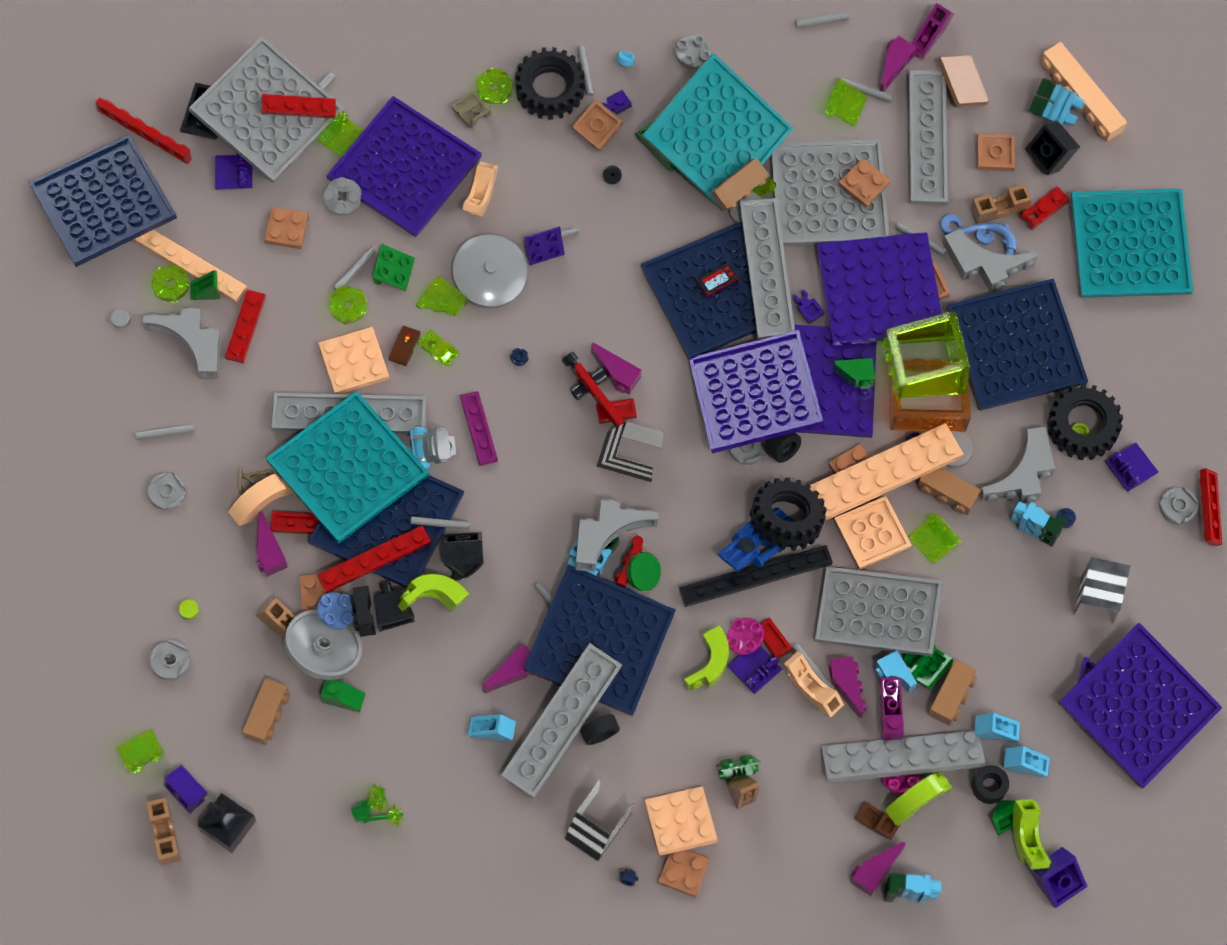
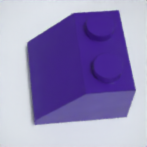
[1031,847,1088,908]

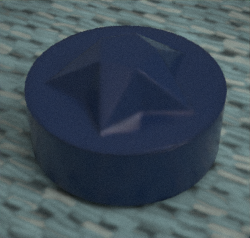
[1056,508,1076,528]

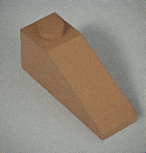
[256,597,296,638]
[728,775,759,809]

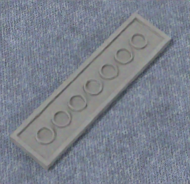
[909,70,948,205]
[739,198,795,340]
[272,392,427,434]
[501,643,622,798]
[821,730,985,783]

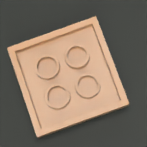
[318,327,390,394]
[834,496,912,570]
[645,786,718,856]

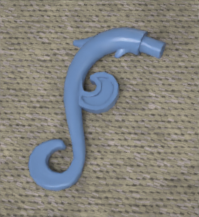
[940,214,1017,255]

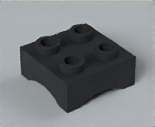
[350,586,376,637]

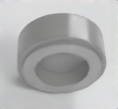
[111,309,131,329]

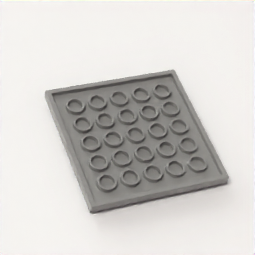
[188,36,344,183]
[771,139,889,246]

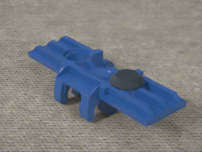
[718,507,795,572]

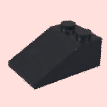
[180,82,218,140]

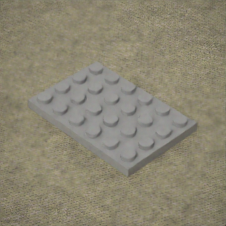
[815,567,943,656]

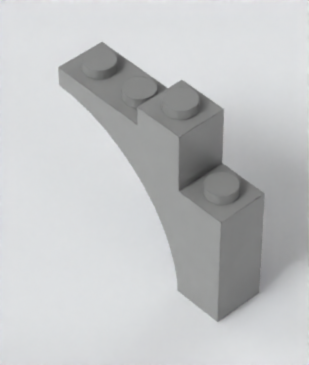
[942,229,1038,292]
[143,307,221,379]
[980,427,1055,503]
[575,499,659,572]

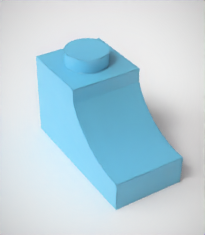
[874,651,917,692]
[975,713,1020,742]
[468,714,516,742]
[1003,746,1050,777]

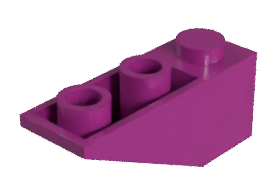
[828,656,866,718]
[880,678,904,740]

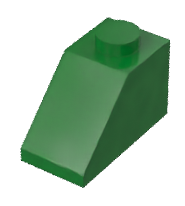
[833,358,875,389]
[320,680,365,712]

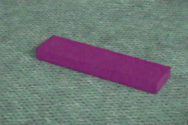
[460,391,498,466]

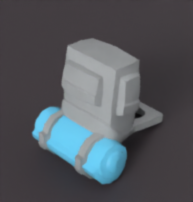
[409,427,456,469]

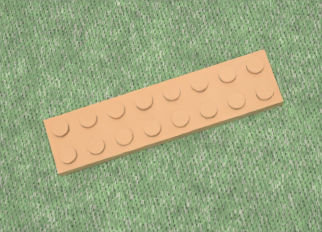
[810,423,964,520]

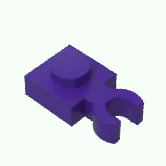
[601,90,632,115]
[793,290,825,324]

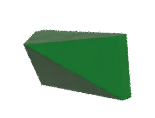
[190,270,220,300]
[992,800,1015,835]

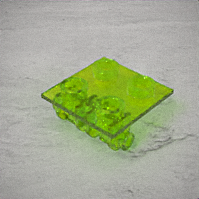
[825,78,868,127]
[316,111,364,157]
[908,513,962,564]

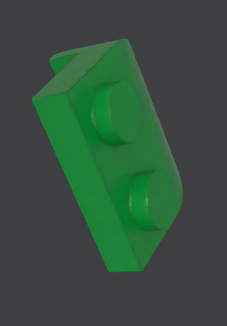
[904,644,954,690]

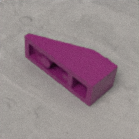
[911,3,954,59]
[880,36,916,92]
[591,342,642,395]
[256,512,288,577]
[482,644,533,693]
[851,842,906,896]

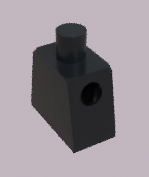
[375,582,415,632]

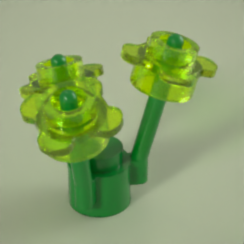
[351,784,404,827]

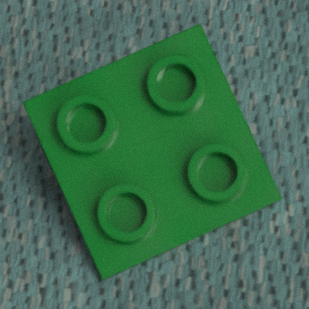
[372,244,415,291]
[716,754,761,781]

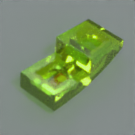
[417,329,460,367]

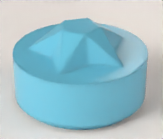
[616,51,635,67]

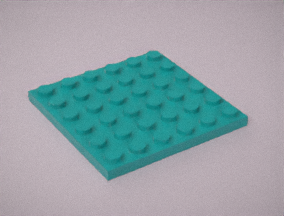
[641,53,793,211]
[1071,189,1193,298]
[266,391,429,544]

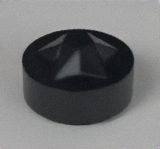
[603,165,622,184]

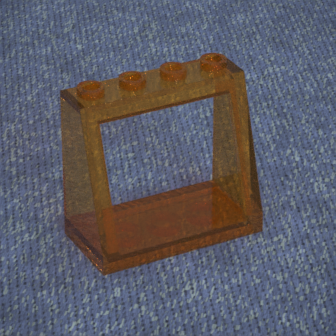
[889,358,971,432]

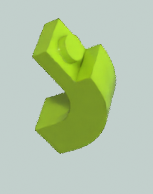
[398,574,469,612]
[684,625,729,691]
[885,772,953,826]
[1013,799,1051,869]

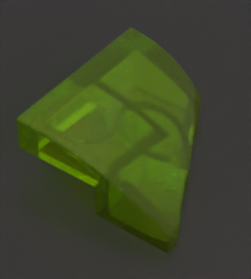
[416,275,468,316]

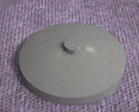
[452,234,527,308]
[284,610,362,680]

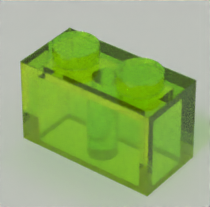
[116,729,165,773]

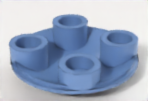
[317,592,354,630]

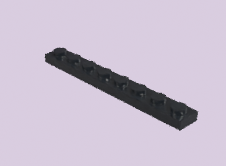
[679,545,833,607]

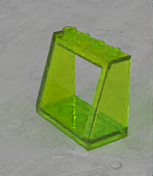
[883,312,970,399]

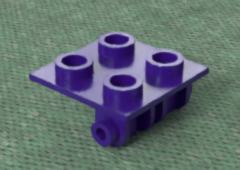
[215,153,253,190]
[524,226,565,265]
[1105,443,1159,492]
[727,646,783,694]

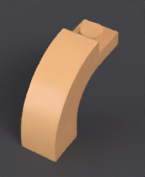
[462,162,498,217]
[228,474,294,526]
[784,651,845,718]

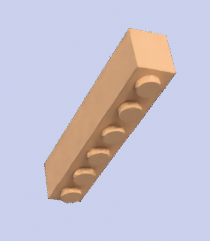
[1041,42,1127,141]

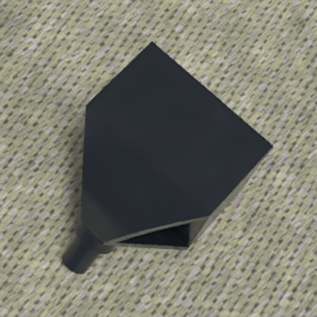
[1025,120,1080,176]
[443,532,483,581]
[197,793,256,853]

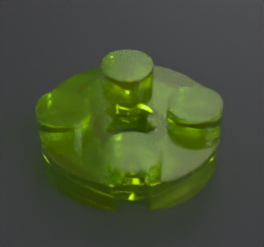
[476,68,513,104]
[151,264,189,303]
[329,286,367,324]

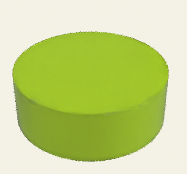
[1071,422,1090,436]
[179,599,199,620]

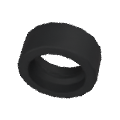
[580,714,620,745]

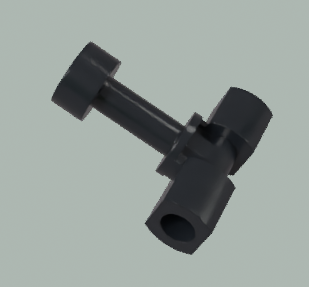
[562,352,608,401]

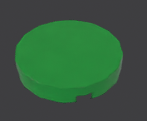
[627,552,661,591]

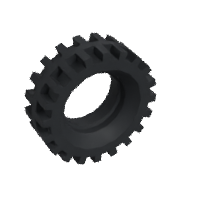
[515,47,585,120]
[1047,384,1123,460]
[749,478,827,551]

